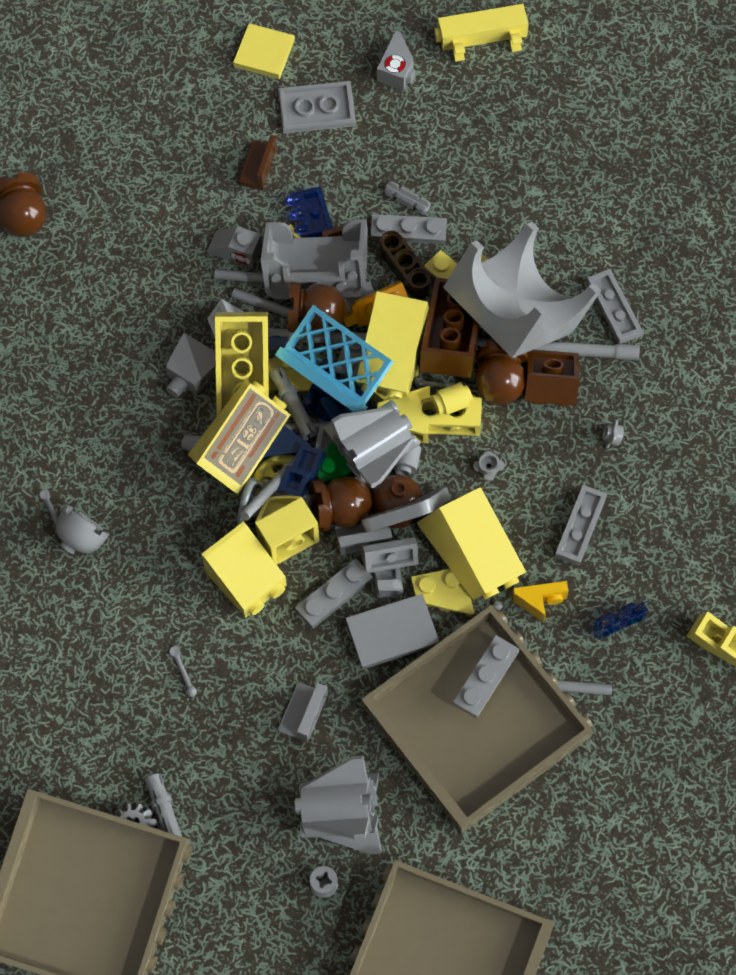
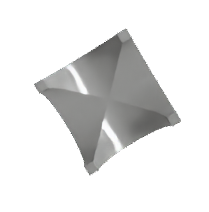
[443,222,601,358]

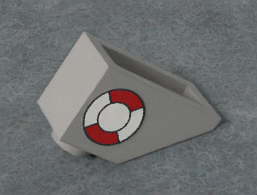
[377,31,416,91]
[207,226,262,268]

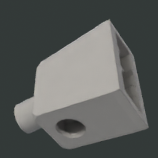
[166,333,216,398]

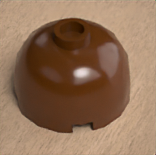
[371,474,422,528]

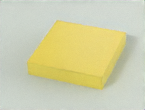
[233,23,295,79]

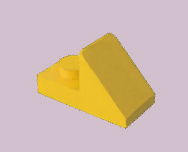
[512,581,568,623]

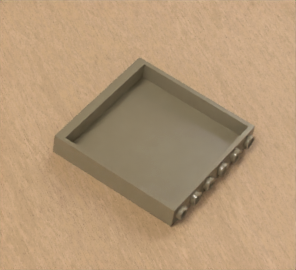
[361,605,593,834]
[0,789,193,975]
[344,860,555,975]

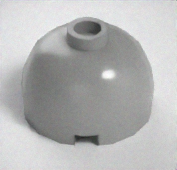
[56,505,110,554]

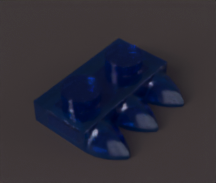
[285,186,333,237]
[593,602,648,640]

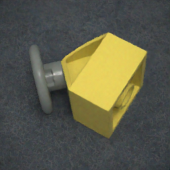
[237,479,319,565]

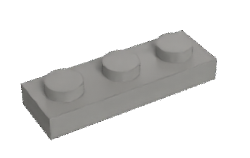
[371,214,447,244]
[587,269,643,344]
[555,485,607,566]
[295,558,373,629]
[453,635,519,719]

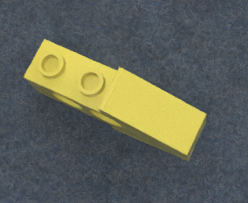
[377,386,482,443]

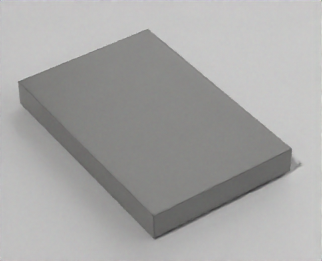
[278,81,356,134]
[346,594,439,669]

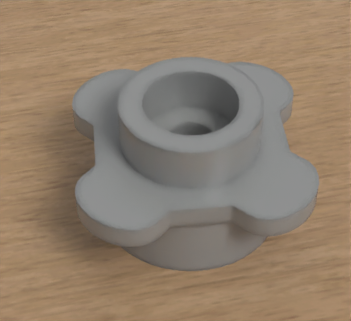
[602,419,624,448]
[473,451,505,481]

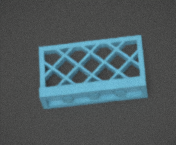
[275,305,394,412]

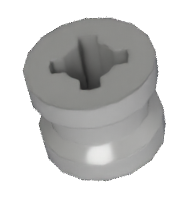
[310,866,338,898]

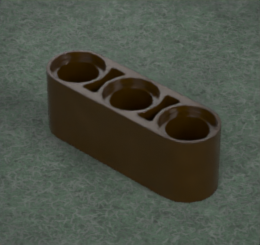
[380,231,430,299]

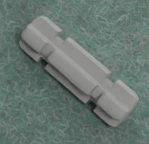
[385,181,431,215]

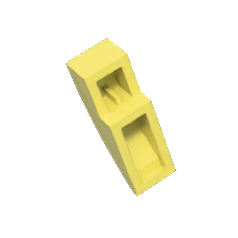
[686,612,736,667]

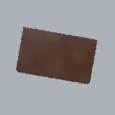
[239,135,277,191]

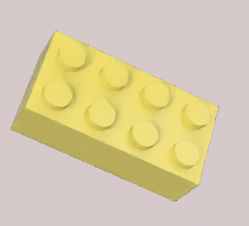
[215,312,269,416]

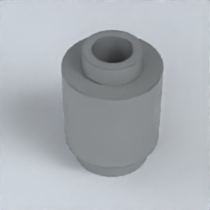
[393,439,421,477]

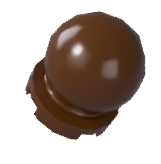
[0,173,46,237]
[288,282,347,334]
[475,340,528,406]
[308,476,372,532]

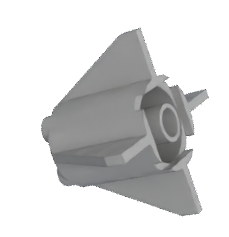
[323,400,419,490]
[295,756,382,854]

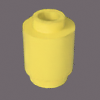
[432,382,472,415]

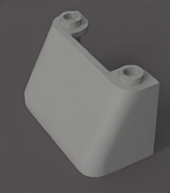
[261,219,367,299]

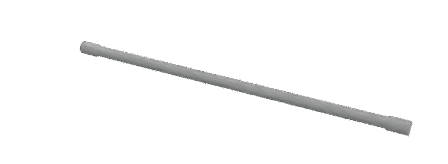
[268,328,640,360]

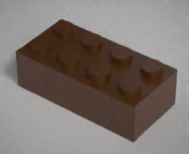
[420,278,481,378]

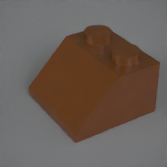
[524,349,580,407]

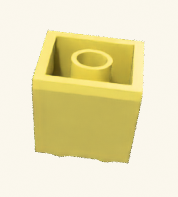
[202,522,287,618]

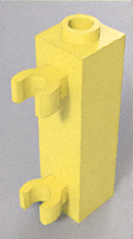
[434,4,528,62]

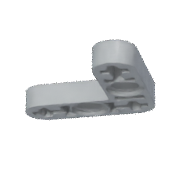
[361,486,451,533]

